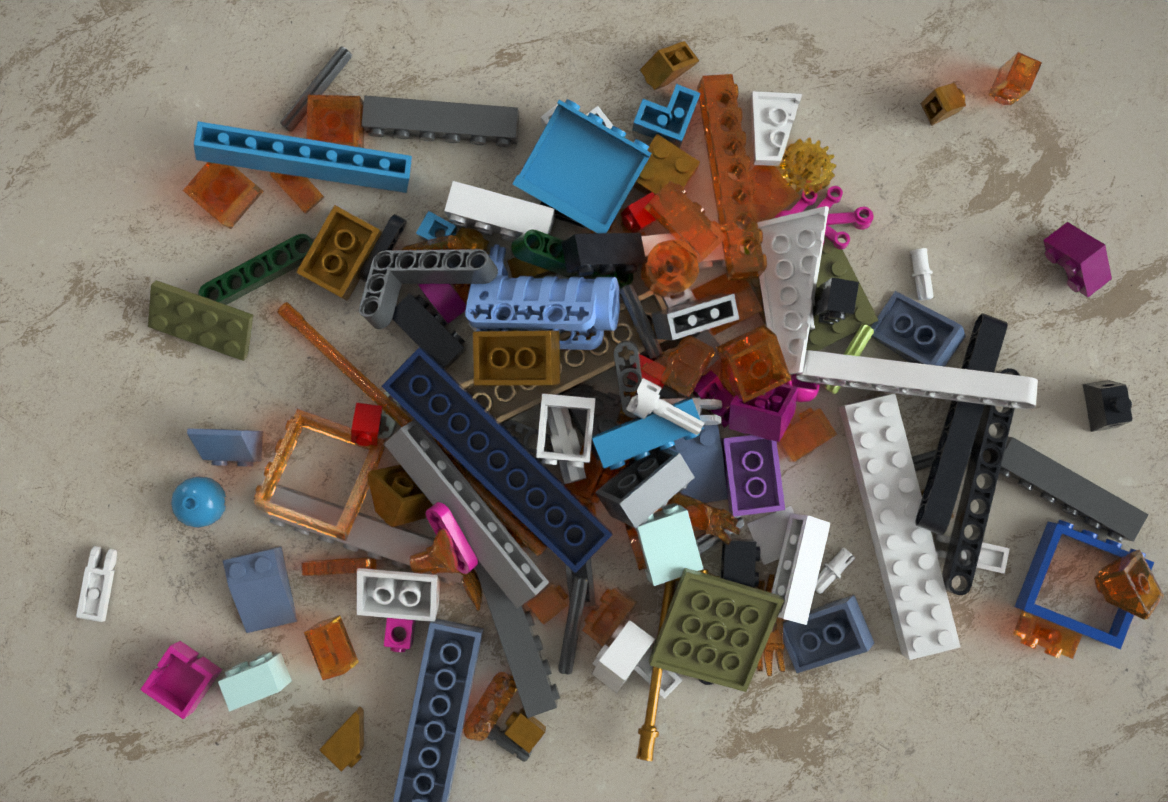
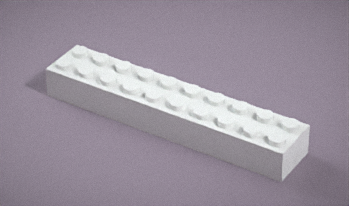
[838,394,960,660]

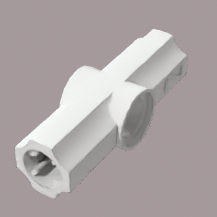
[547,407,586,484]

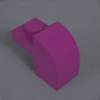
[418,284,466,324]
[692,370,734,428]

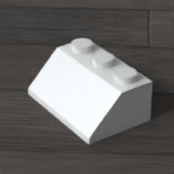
[357,568,440,622]

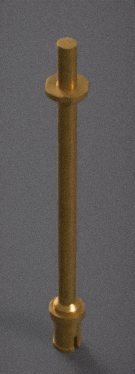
[636,577,681,761]

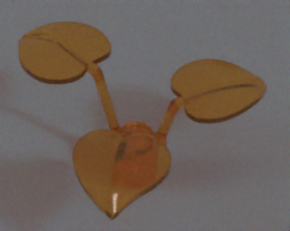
[410,528,482,611]

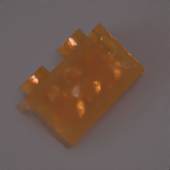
[565,443,617,504]

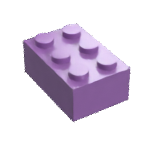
[720,435,785,517]

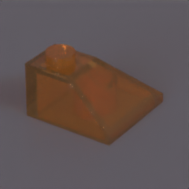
[691,268,763,336]
[1094,549,1164,620]

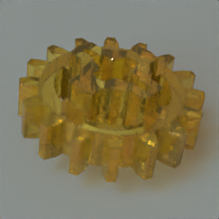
[779,138,837,195]

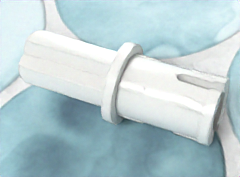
[910,248,934,300]
[815,547,855,594]

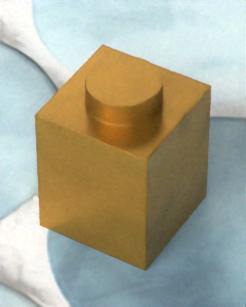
[504,708,546,753]

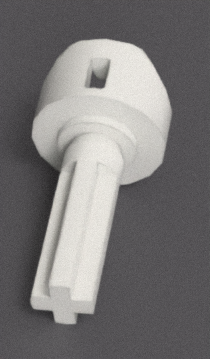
[626,378,704,435]

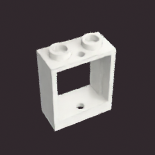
[536,394,595,468]

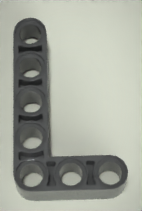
[359,249,498,329]

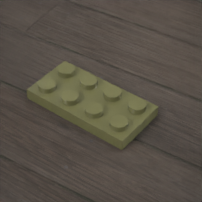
[148,280,253,361]

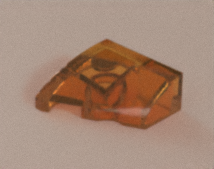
[642,335,715,398]

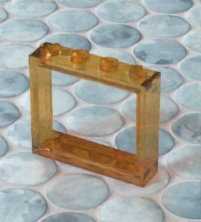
[253,409,386,541]

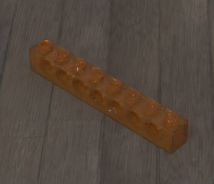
[697,74,767,281]

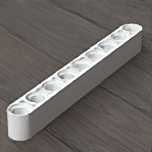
[796,350,1038,409]

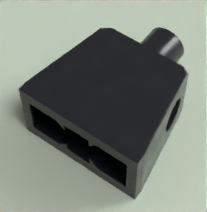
[1083,380,1133,432]

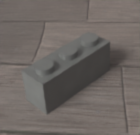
[651,293,739,340]

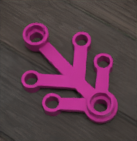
[775,186,874,250]

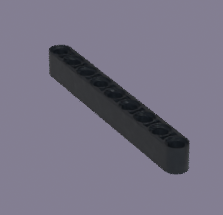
[915,313,1008,535]
[942,368,1020,595]

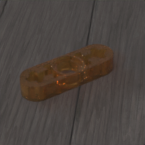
[301,557,377,576]
[463,672,517,741]

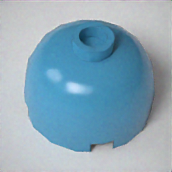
[171,476,226,528]

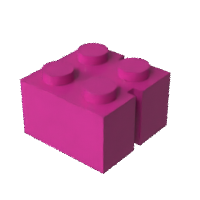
[140,641,223,719]

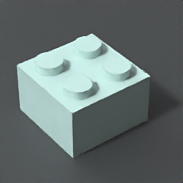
[218,652,292,712]

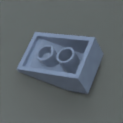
[871,291,966,367]
[667,425,728,507]
[187,429,263,467]
[223,546,298,633]
[777,595,875,673]

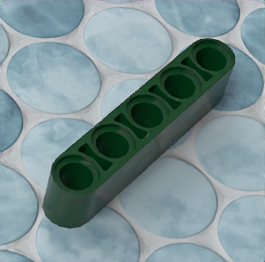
[511,229,634,290]
[198,234,314,305]

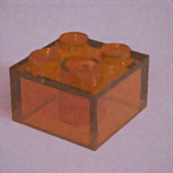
[306,95,365,148]
[182,162,264,229]
[716,324,792,403]

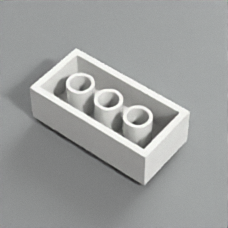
[444,181,556,246]

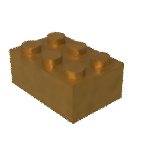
[296,205,382,301]
[473,331,560,385]

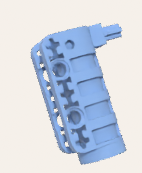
[465,244,620,350]

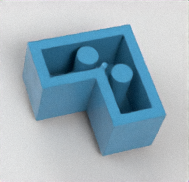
[632,84,700,148]

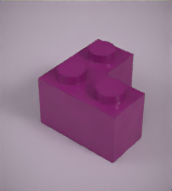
[1043,222,1112,298]
[729,381,798,442]

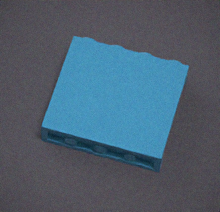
[513,99,651,233]

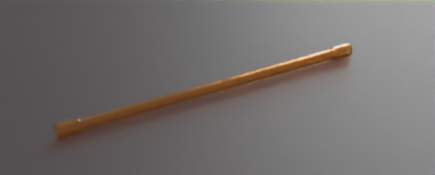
[277,302,547,557]

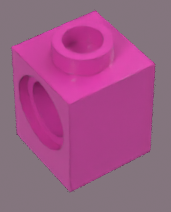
[384,618,416,652]

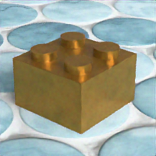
[633,134,700,210]

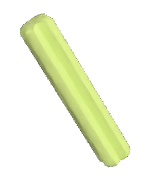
[824,324,874,394]

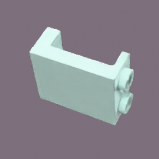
[636,503,703,586]

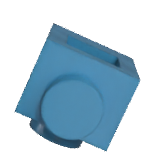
[416,211,458,250]

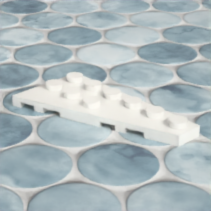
[751,206,829,377]

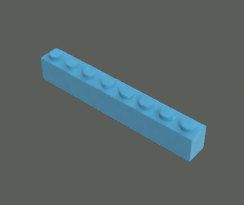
[194,121,412,193]

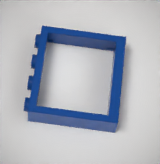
[1014,520,1154,650]

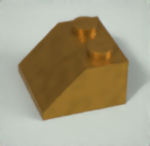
[367,465,433,527]

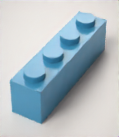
[592,397,704,470]

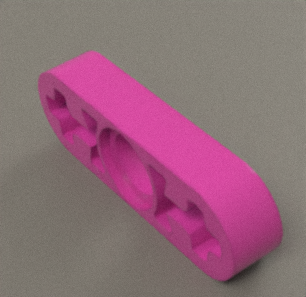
[426,502,478,574]

